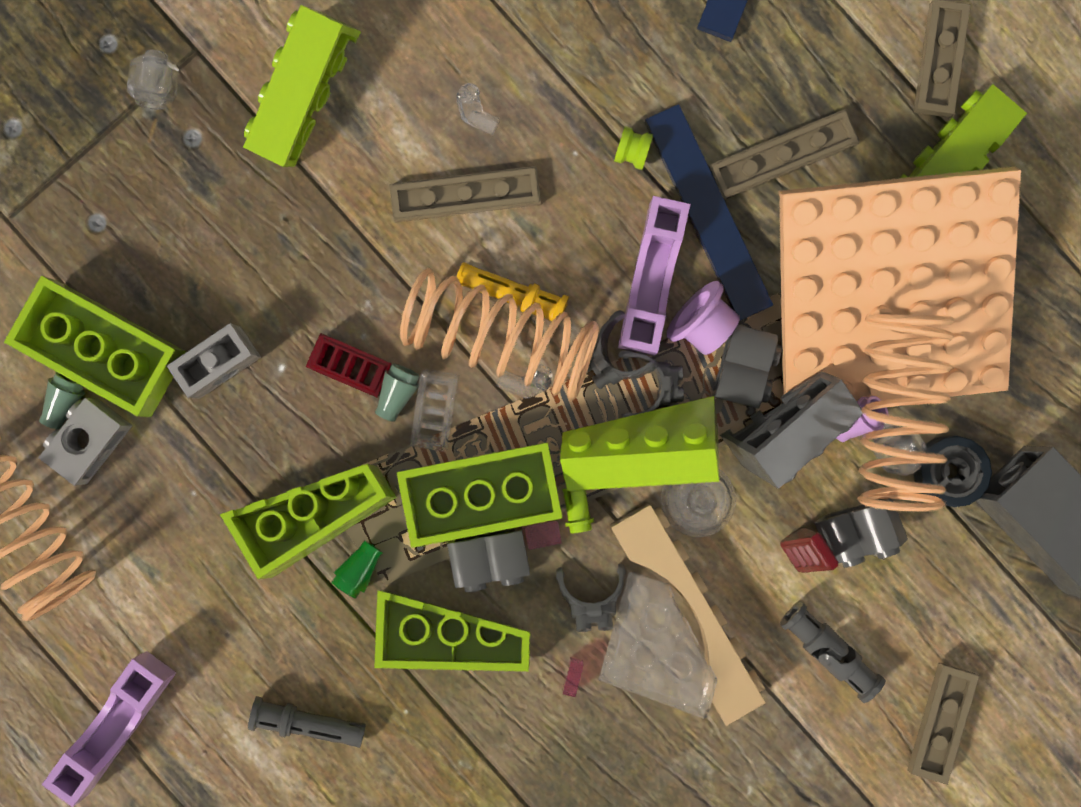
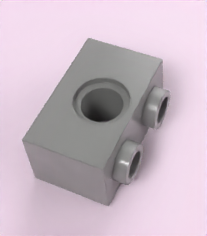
[167,323,261,399]
[38,398,133,486]

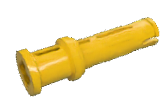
[457,262,570,327]

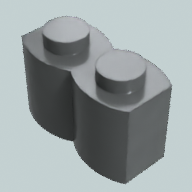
[712,325,782,409]
[814,498,908,568]
[447,526,530,592]

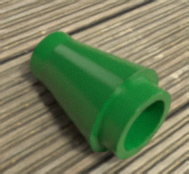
[331,540,383,599]

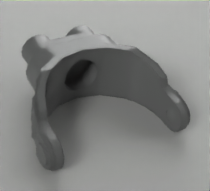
[587,310,658,389]
[619,350,684,418]
[556,563,626,632]

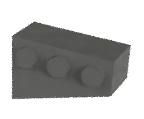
[720,371,863,489]

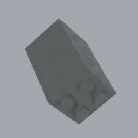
[975,446,1081,598]

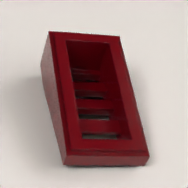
[306,333,392,398]
[780,527,839,573]

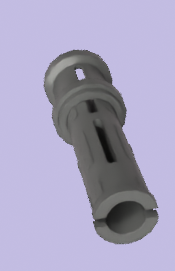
[248,696,366,748]

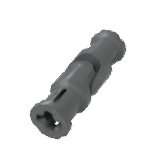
[780,601,886,703]

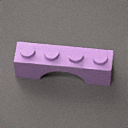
[618,196,691,356]
[42,651,176,807]

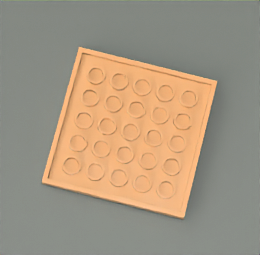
[779,167,1021,403]

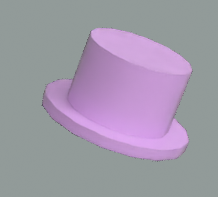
[667,281,740,355]

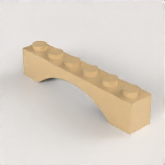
[609,503,765,726]

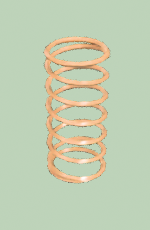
[400,268,599,402]
[857,314,955,511]
[0,437,96,621]

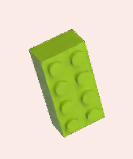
[4,276,186,417]
[396,442,562,548]

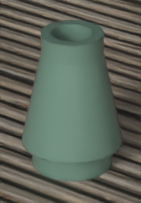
[375,363,420,422]
[39,372,85,429]

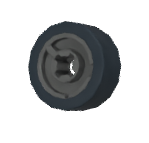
[913,436,992,507]

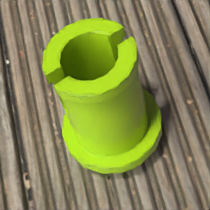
[562,488,595,533]

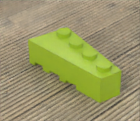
[243,5,361,167]
[898,84,1027,179]
[560,396,719,491]
[220,464,397,579]
[374,590,530,672]

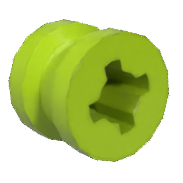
[614,126,653,170]

